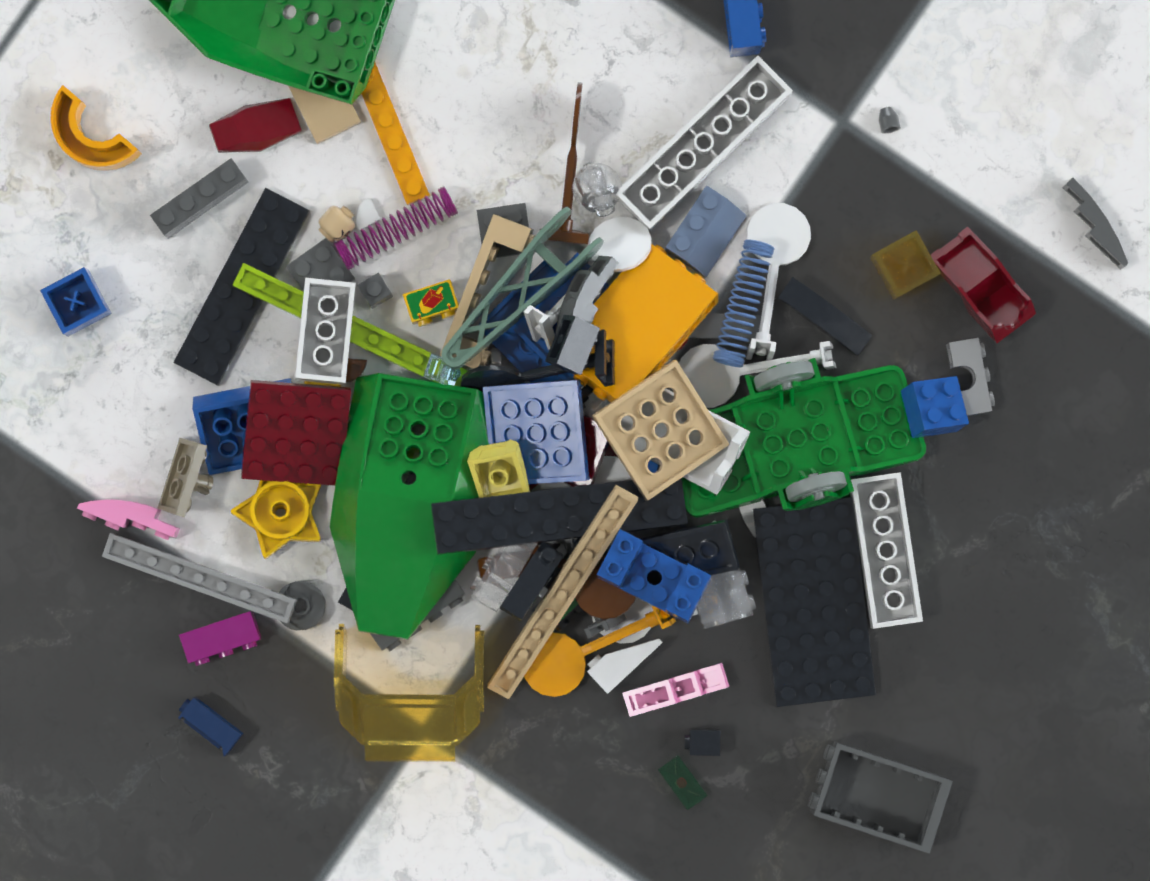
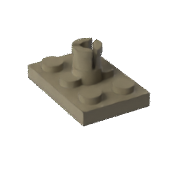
[157,438,213,518]

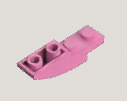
[77,500,180,540]

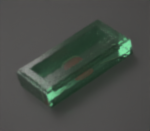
[658,755,708,810]

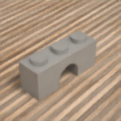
[946,337,995,416]

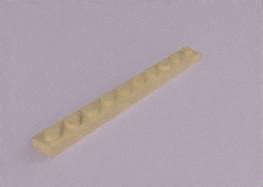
[487,485,638,699]

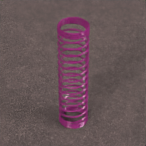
[334,186,458,271]

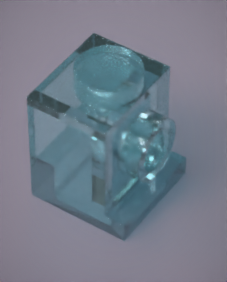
[423,353,461,385]

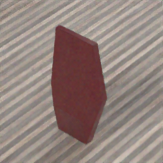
[209,98,302,153]

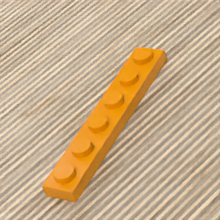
[361,62,430,206]

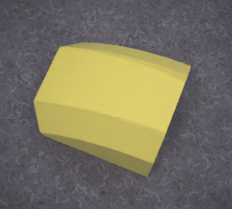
[467,440,530,498]

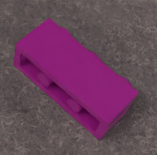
[179,611,262,666]

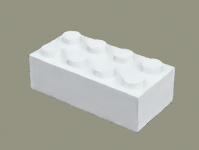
[295,278,356,385]

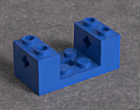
[597,529,711,624]

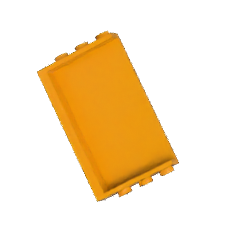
[573,244,718,403]

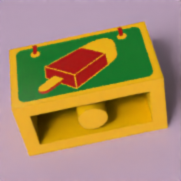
[403,279,459,327]

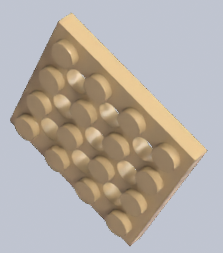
[592,360,730,501]

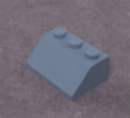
[665,185,747,277]

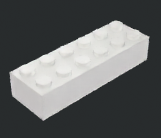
[850,472,923,629]

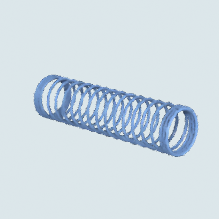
[713,239,775,368]

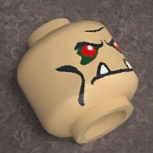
[318,205,355,243]

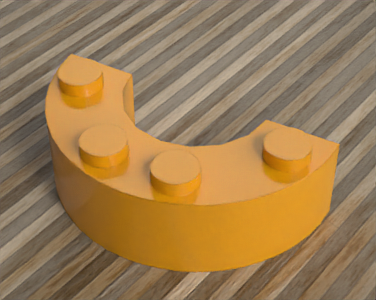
[51,85,142,171]

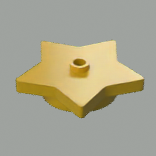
[231,480,321,559]

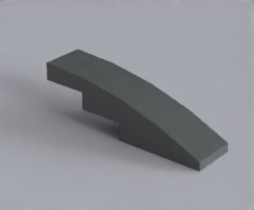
[1062,178,1128,270]
[687,313,761,340]

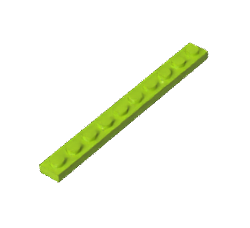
[233,263,468,386]

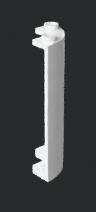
[585,389,750,495]

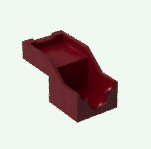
[928,227,1036,343]

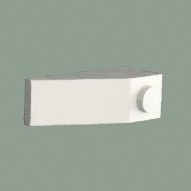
[587,638,663,694]

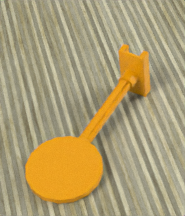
[524,606,676,697]

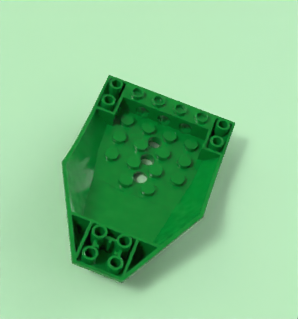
[149,0,395,105]
[329,373,489,640]

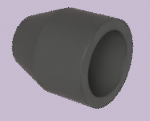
[878,107,901,133]

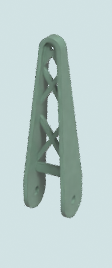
[441,207,604,370]

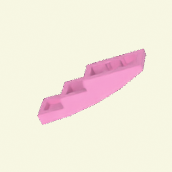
[623,663,729,717]

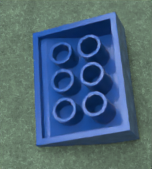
[192,378,292,475]

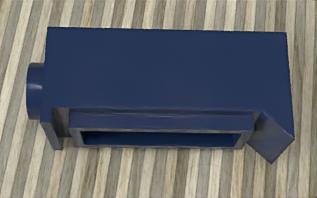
[178,697,243,757]

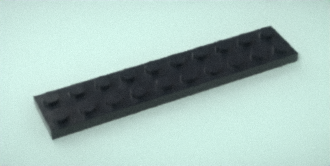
[431,478,688,555]

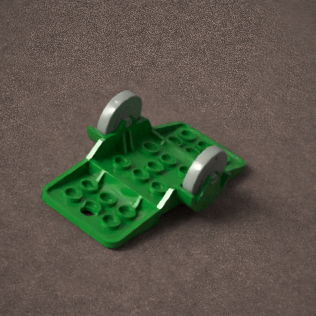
[681,358,926,517]

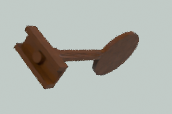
[539,82,589,244]
[516,543,636,619]

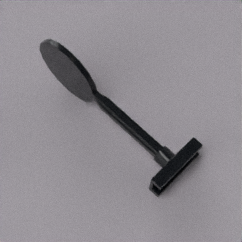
[460,330,615,392]

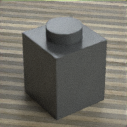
[357,272,393,309]

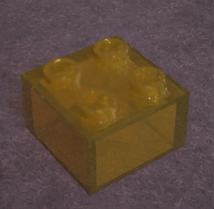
[870,230,941,300]

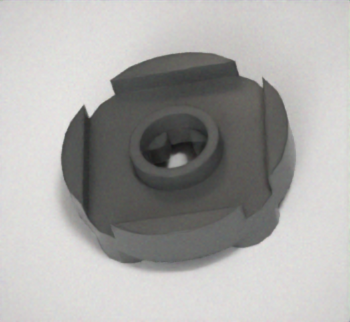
[279,581,326,630]

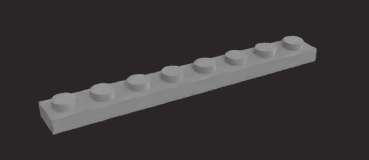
[102,533,297,623]

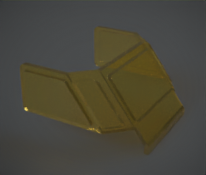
[334,624,485,762]

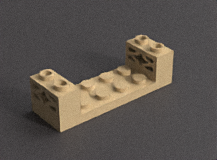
[440,214,536,368]

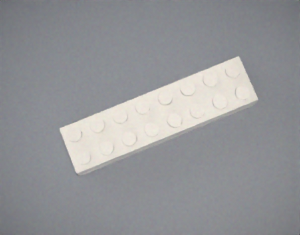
[615,56,793,232]

